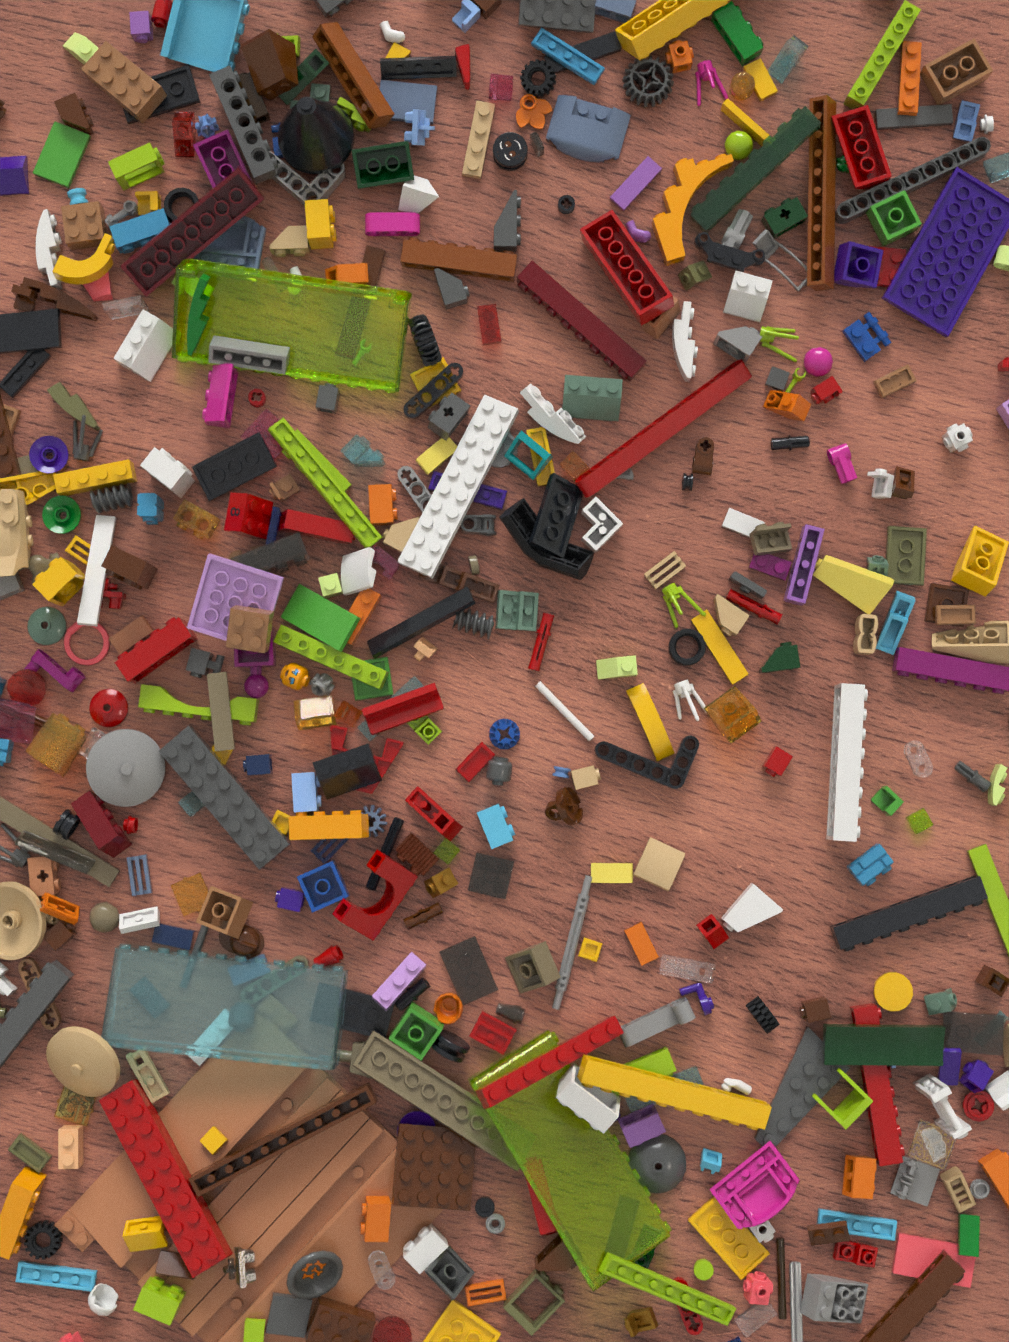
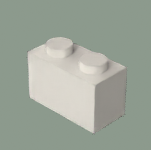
[403,1224,449,1274]

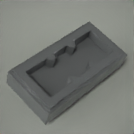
[729,571,767,599]

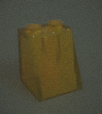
[25,713,88,778]

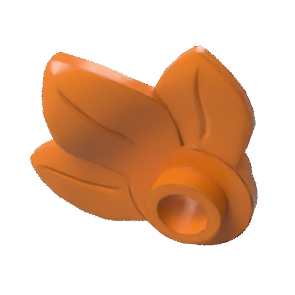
[516,94,552,130]

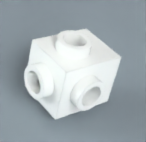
[942,423,973,453]

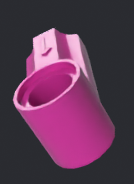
[827,443,857,484]

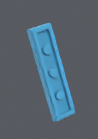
[531,27,605,86]

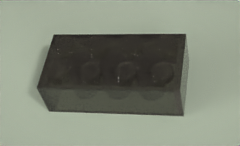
[229,532,310,574]

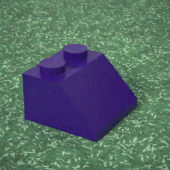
[834,241,884,288]

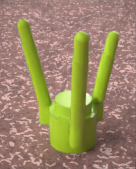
[760,326,799,362]
[662,583,706,628]

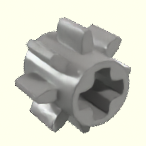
[309,673,335,697]

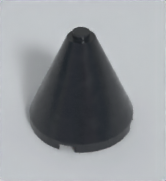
[278,97,354,174]

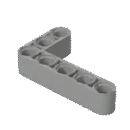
[248,139,346,206]

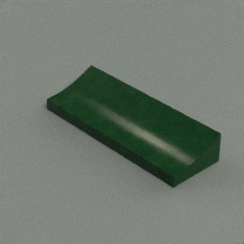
[823,1024,946,1066]

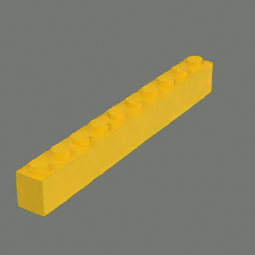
[577,1054,772,1130]

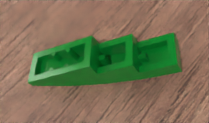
[187,273,210,356]

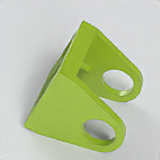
[812,1068,873,1129]

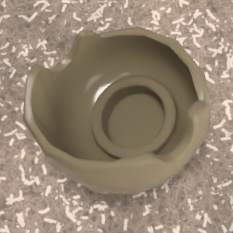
[89,902,119,933]

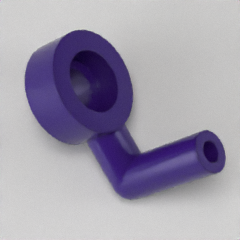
[679,983,714,1016]

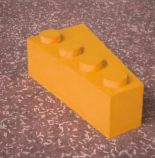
[0,1166,47,1260]

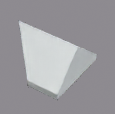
[398,175,439,213]

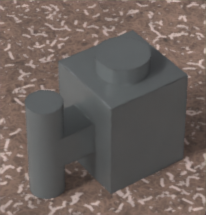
[186,648,225,678]

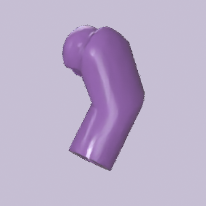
[625,220,651,243]

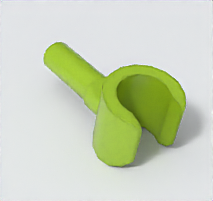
[785,368,806,393]

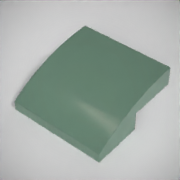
[495,590,539,631]

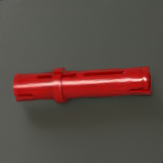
[726,589,783,625]
[528,613,555,671]

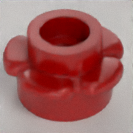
[123,815,138,835]

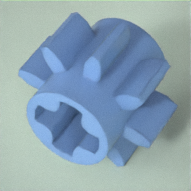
[194,114,219,139]

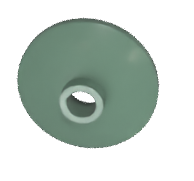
[28,607,66,645]

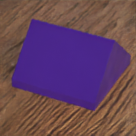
[0,156,29,196]

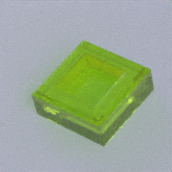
[433,838,461,865]

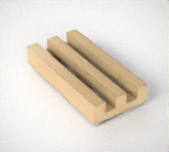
[644,551,686,590]

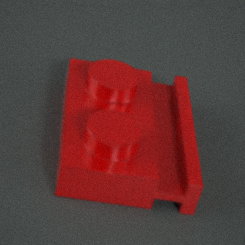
[469,1010,517,1055]

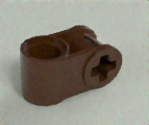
[692,437,714,476]

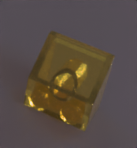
[704,686,762,744]

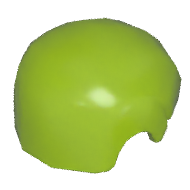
[724,130,753,160]

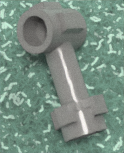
[104,200,138,226]

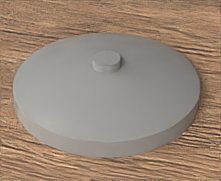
[86,729,165,807]

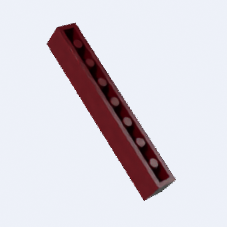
[517,260,647,382]

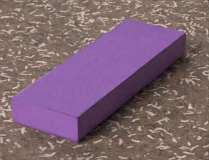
[610,156,662,212]

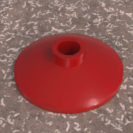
[89,689,128,727]

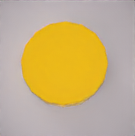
[873,972,913,1011]

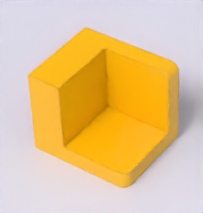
[135,191,161,216]

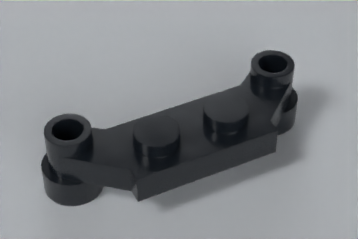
[694,232,765,272]

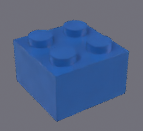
[297,860,350,913]

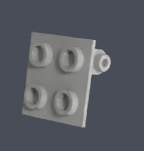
[890,1156,940,1206]

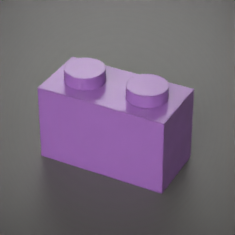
[618,1103,666,1148]

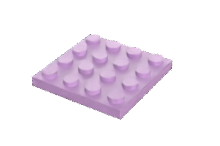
[187,553,284,641]

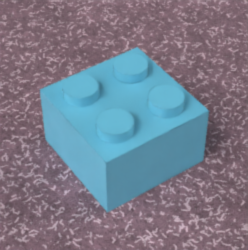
[477,803,515,849]

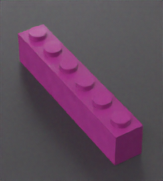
[892,647,1009,695]

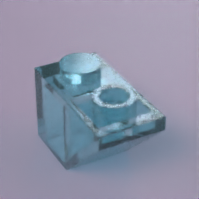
[340,434,385,467]

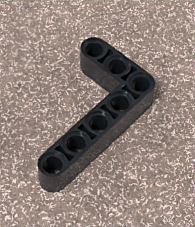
[594,736,699,789]

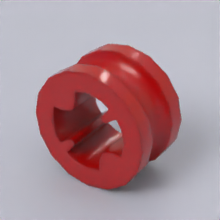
[248,389,266,408]

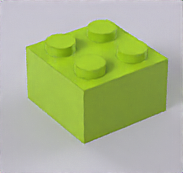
[133,1276,186,1326]

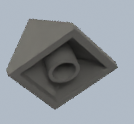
[425,1245,475,1301]

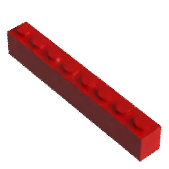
[850,1003,905,1166]
[475,1015,624,1109]

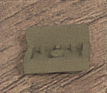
[749,522,792,556]

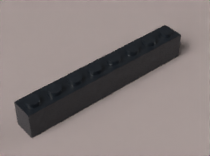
[830,875,988,952]

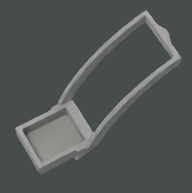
[753,229,807,291]

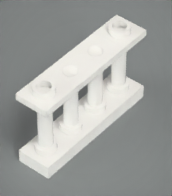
[913,1073,972,1139]

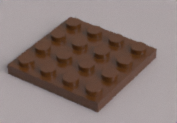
[392,1124,475,1211]

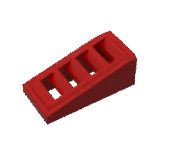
[455,44,470,90]

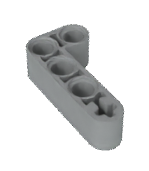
[620,997,696,1047]

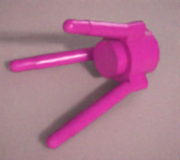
[695,60,730,106]

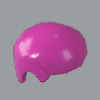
[804,347,833,377]

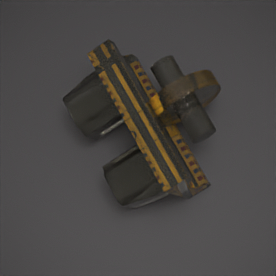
[223,1247,256,1288]

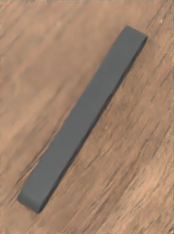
[835,137,991,224]

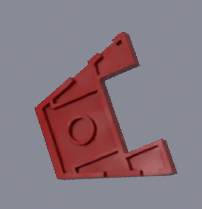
[330,724,404,794]

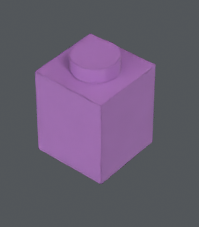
[129,11,153,43]

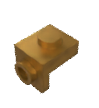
[424,867,458,898]
[624,1306,658,1337]

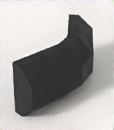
[499,498,594,580]

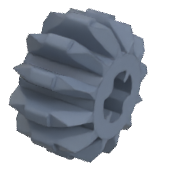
[361,805,387,838]

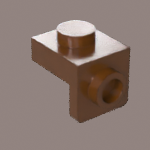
[11,284,38,312]

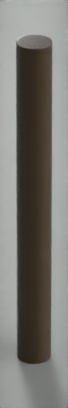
[776,1237,787,1319]

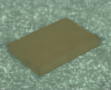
[886,526,927,586]

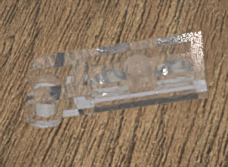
[659,954,716,984]

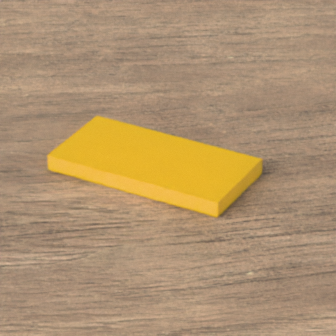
[688,1196,770,1280]

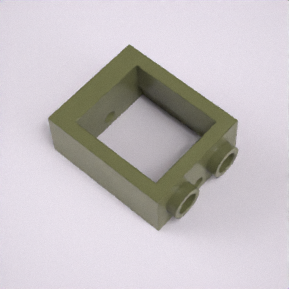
[503,1269,565,1336]

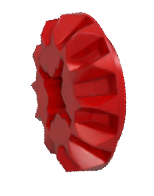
[962,1091,994,1122]

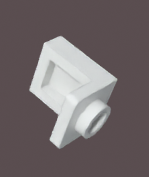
[867,469,894,499]

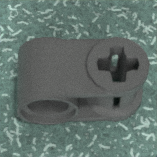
[460,514,497,536]

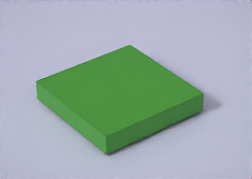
[352,657,394,701]

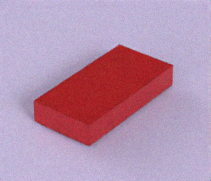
[455,742,495,782]

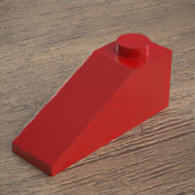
[405,786,463,841]

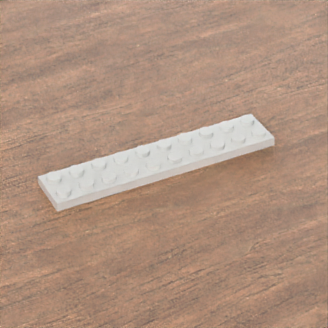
[397,395,519,579]

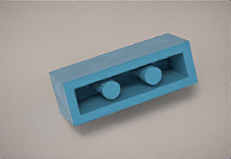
[109,208,170,254]

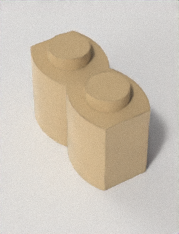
[853,614,878,655]

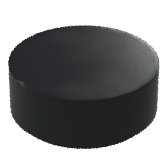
[475,1196,495,1218]

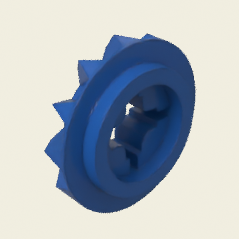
[489,719,520,749]

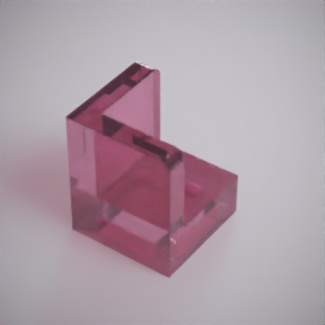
[489,74,513,101]

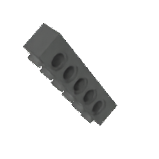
[209,65,279,184]

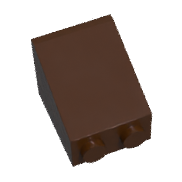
[241,29,298,100]

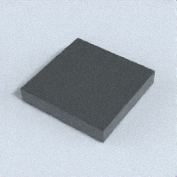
[265,1292,312,1338]

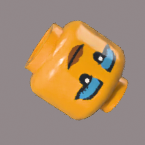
[280,662,310,691]

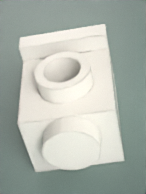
[749,1220,776,1243]

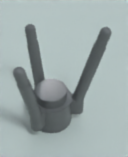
[72,415,103,461]
[0,823,31,868]

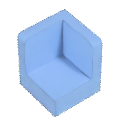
[452,0,480,33]

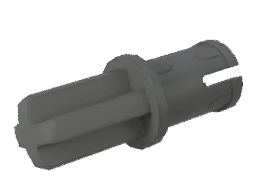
[954,761,991,792]

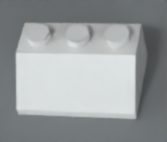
[113,310,180,382]

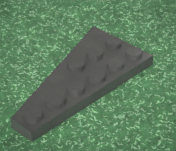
[754,1026,850,1147]

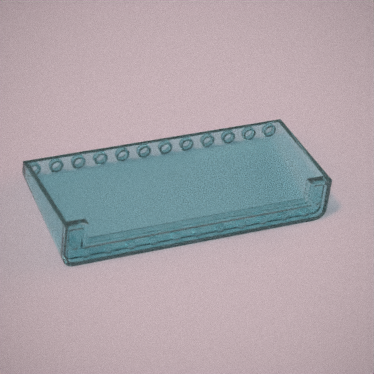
[101,944,348,1070]

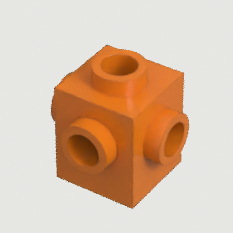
[665,40,694,74]

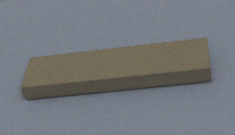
[207,672,235,751]

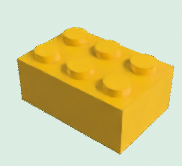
[32,557,85,607]

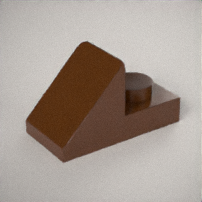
[891,466,915,499]

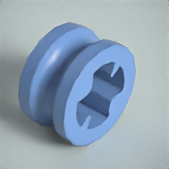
[552,766,571,779]

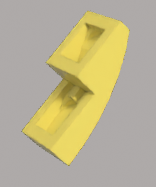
[415,437,457,475]
[591,863,633,883]

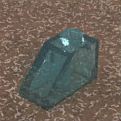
[768,35,809,83]

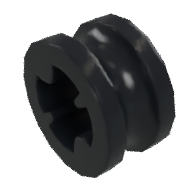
[558,195,575,214]
[682,473,693,491]

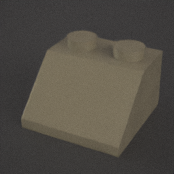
[505,941,561,993]

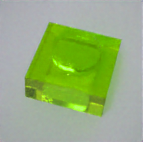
[906,808,933,834]

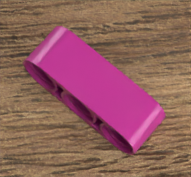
[365,212,420,236]

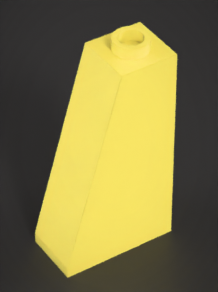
[813,555,894,614]

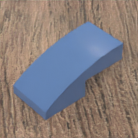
[953,100,980,142]

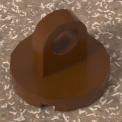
[545,787,583,826]

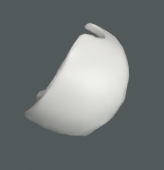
[88,1283,118,1316]

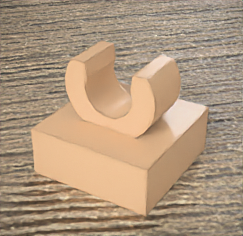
[414,637,438,661]

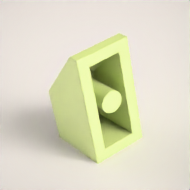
[63,32,99,65]
[596,655,638,680]

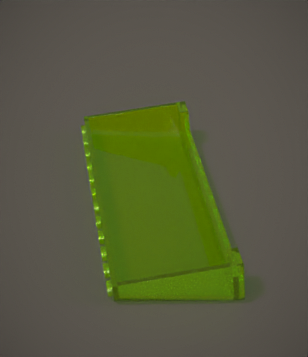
[172,259,412,393]
[467,1030,672,1292]

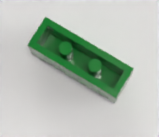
[711,1,763,67]

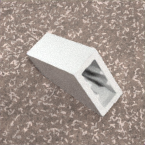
[721,883,783,932]

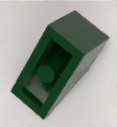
[759,642,800,674]

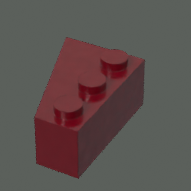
[71,790,132,858]

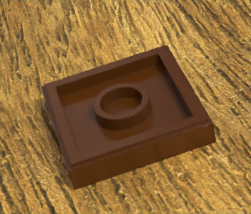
[924,583,969,627]

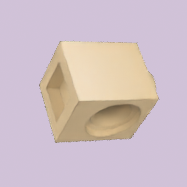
[571,765,601,790]

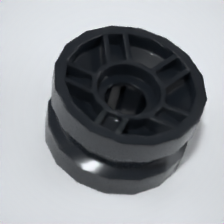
[52,809,81,840]

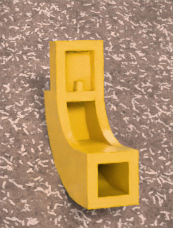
[52,233,115,285]

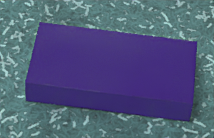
[937,1048,962,1085]

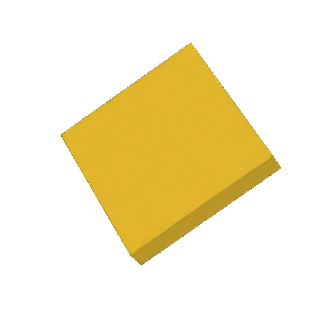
[410,357,461,409]

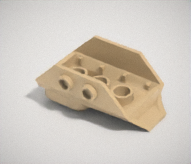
[0,489,33,577]

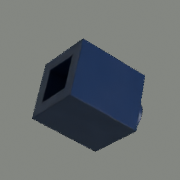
[243,754,273,776]

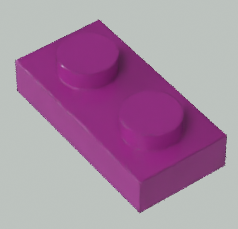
[748,554,792,581]

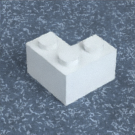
[581,497,623,553]

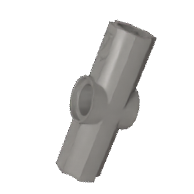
[721,209,753,267]

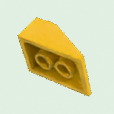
[951,526,1009,597]

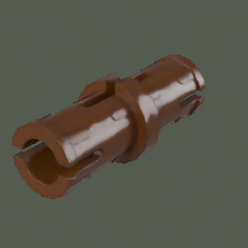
[403,902,443,930]

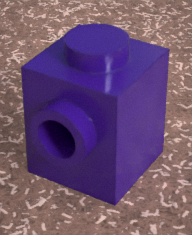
[959,1060,994,1093]

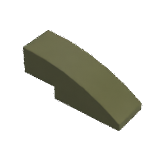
[47,382,101,431]

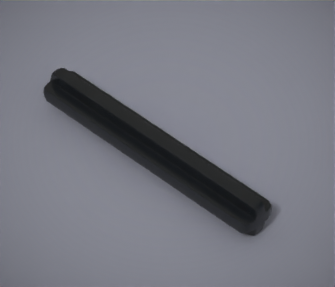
[366,817,404,891]

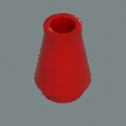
[313,945,344,969]

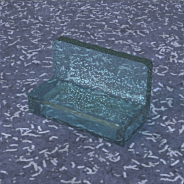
[983,152,1009,183]

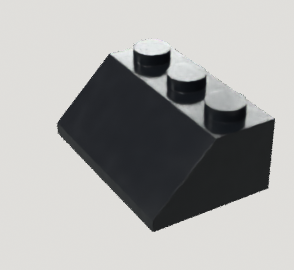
[313,744,382,800]

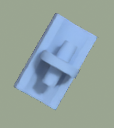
[404,109,435,146]

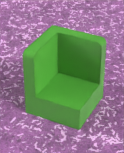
[871,786,904,816]

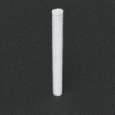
[535,681,594,741]

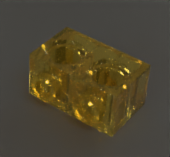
[173,499,220,540]

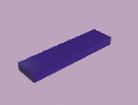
[428,471,507,510]

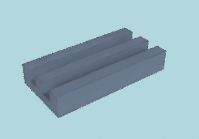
[127,854,153,896]

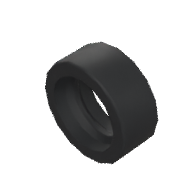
[164,187,199,222]
[668,629,706,666]

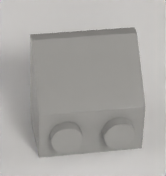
[713,326,762,363]

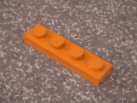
[897,41,922,116]

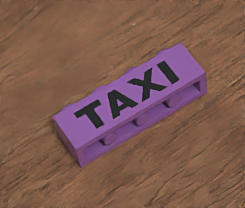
[783,524,824,606]

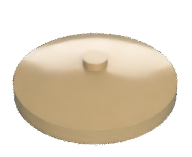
[0,881,46,960]
[46,1026,120,1097]

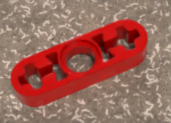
[673,1277,703,1335]

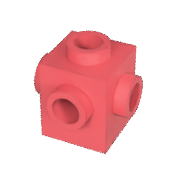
[743,1271,773,1305]

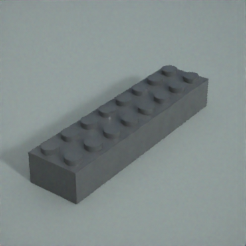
[159,726,292,870]

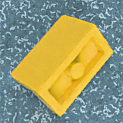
[122,1216,168,1252]

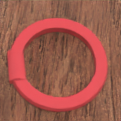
[64,621,110,666]

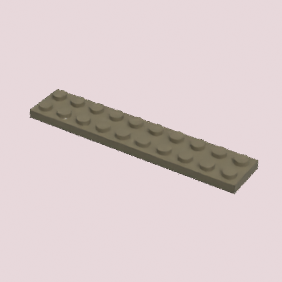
[352,1031,537,1171]

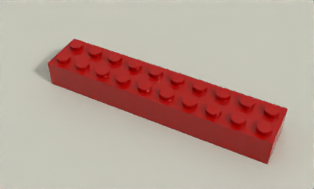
[99,1079,233,1278]

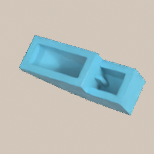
[876,591,916,655]

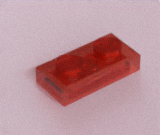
[477,304,502,345]

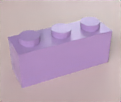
[372,952,426,1012]

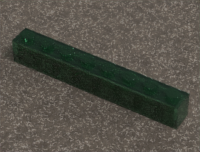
[690,106,821,233]

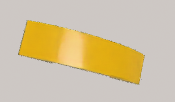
[626,683,675,761]

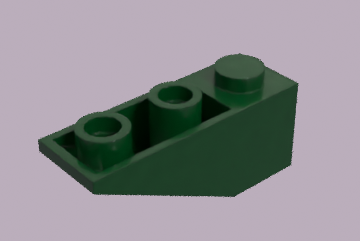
[278,49,329,105]

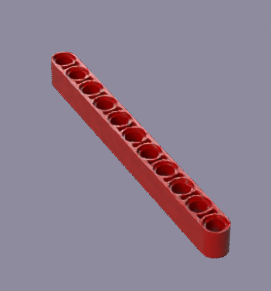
[575,359,752,498]

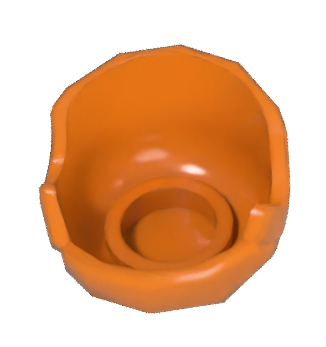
[434,992,463,1025]

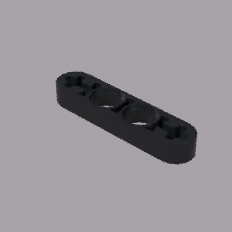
[403,363,463,420]

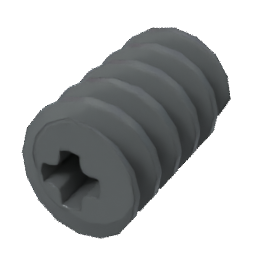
[90,483,133,513]
[452,608,494,640]

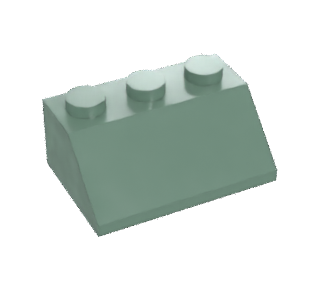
[562,375,623,422]

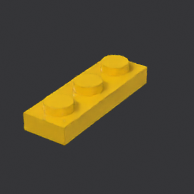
[526,427,555,487]

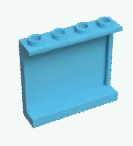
[160,0,250,72]

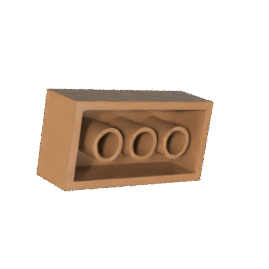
[81,41,167,124]

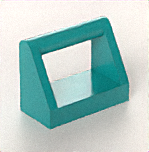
[504,430,553,481]

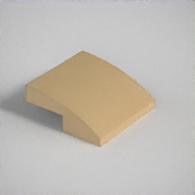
[633,837,685,891]

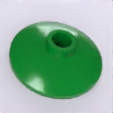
[42,495,81,534]

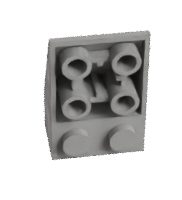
[800,1273,868,1323]

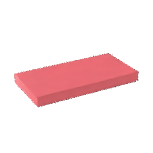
[892,1232,976,1288]

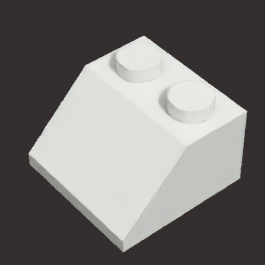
[723,271,773,323]

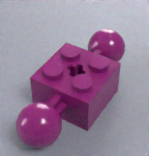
[234,627,276,698]

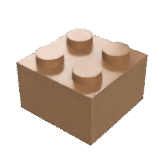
[61,201,107,250]
[226,605,274,653]
[196,886,253,939]

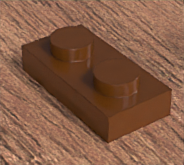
[807,1220,850,1246]

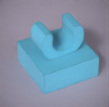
[700,1148,722,1174]

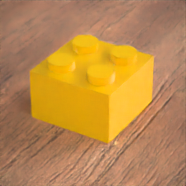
[305,199,337,250]

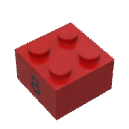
[224,492,273,540]

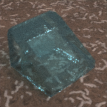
[178,791,205,817]

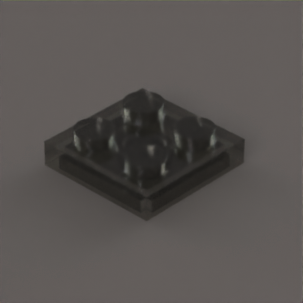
[468,852,514,899]

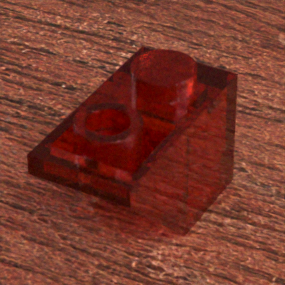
[172,111,196,158]

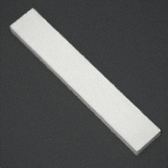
[77,515,116,627]

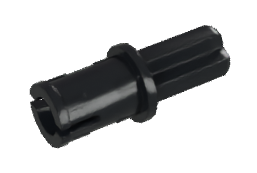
[771,435,810,451]
[395,978,431,1011]

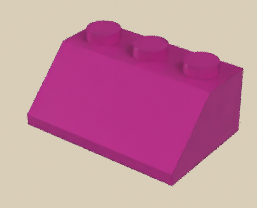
[202,364,238,428]

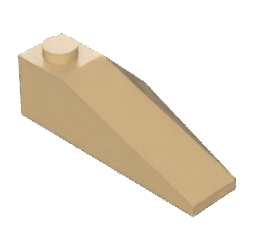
[932,621,1009,664]

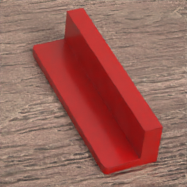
[361,682,444,735]

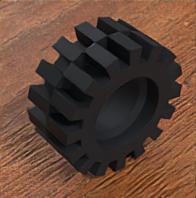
[520,59,556,97]
[746,996,780,1034]
[24,1220,63,1260]

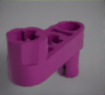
[21,649,86,692]

